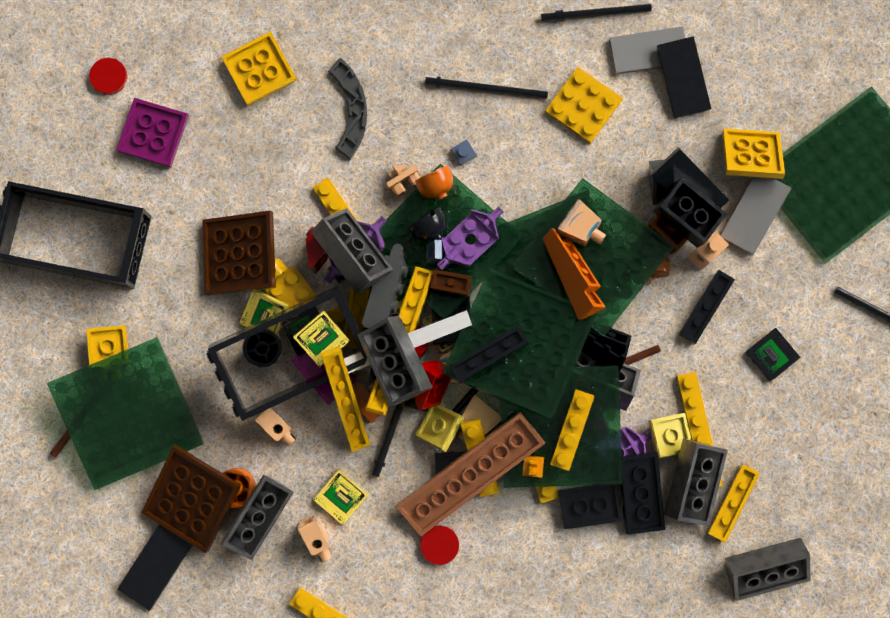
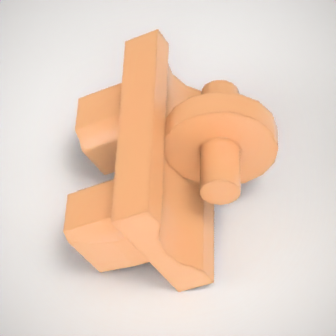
[386,163,419,197]

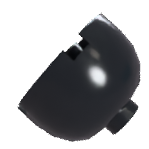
[408,206,447,242]
[243,329,282,368]

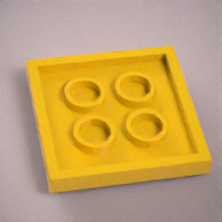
[221,31,297,106]
[545,67,624,144]
[722,128,785,179]

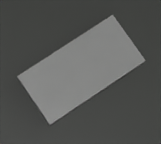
[609,26,685,75]
[720,177,791,255]

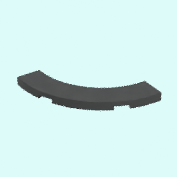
[328,58,367,160]

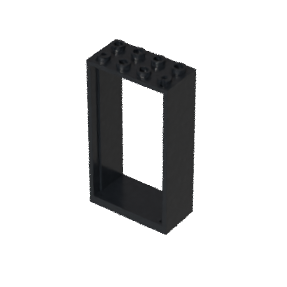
[0,181,152,289]
[206,286,368,421]

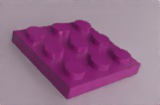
[116,98,189,168]

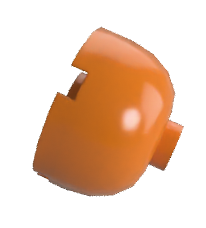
[415,165,453,200]
[223,468,256,508]

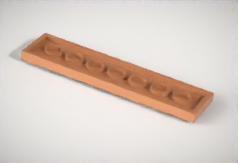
[396,412,545,536]

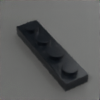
[678,270,735,345]
[449,326,529,384]

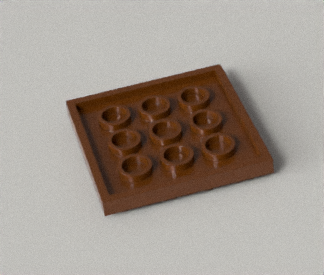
[202,210,276,296]
[141,445,241,553]

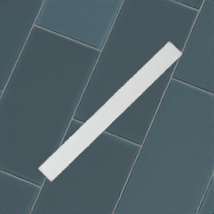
[344,310,472,374]

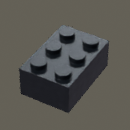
[652,177,727,248]

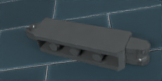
[362,244,408,329]

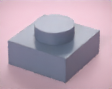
[451,140,477,166]
[426,240,444,264]

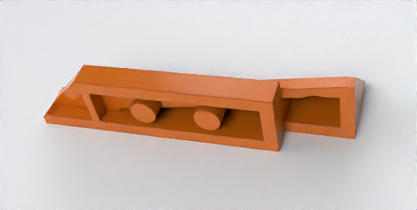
[543,228,606,320]

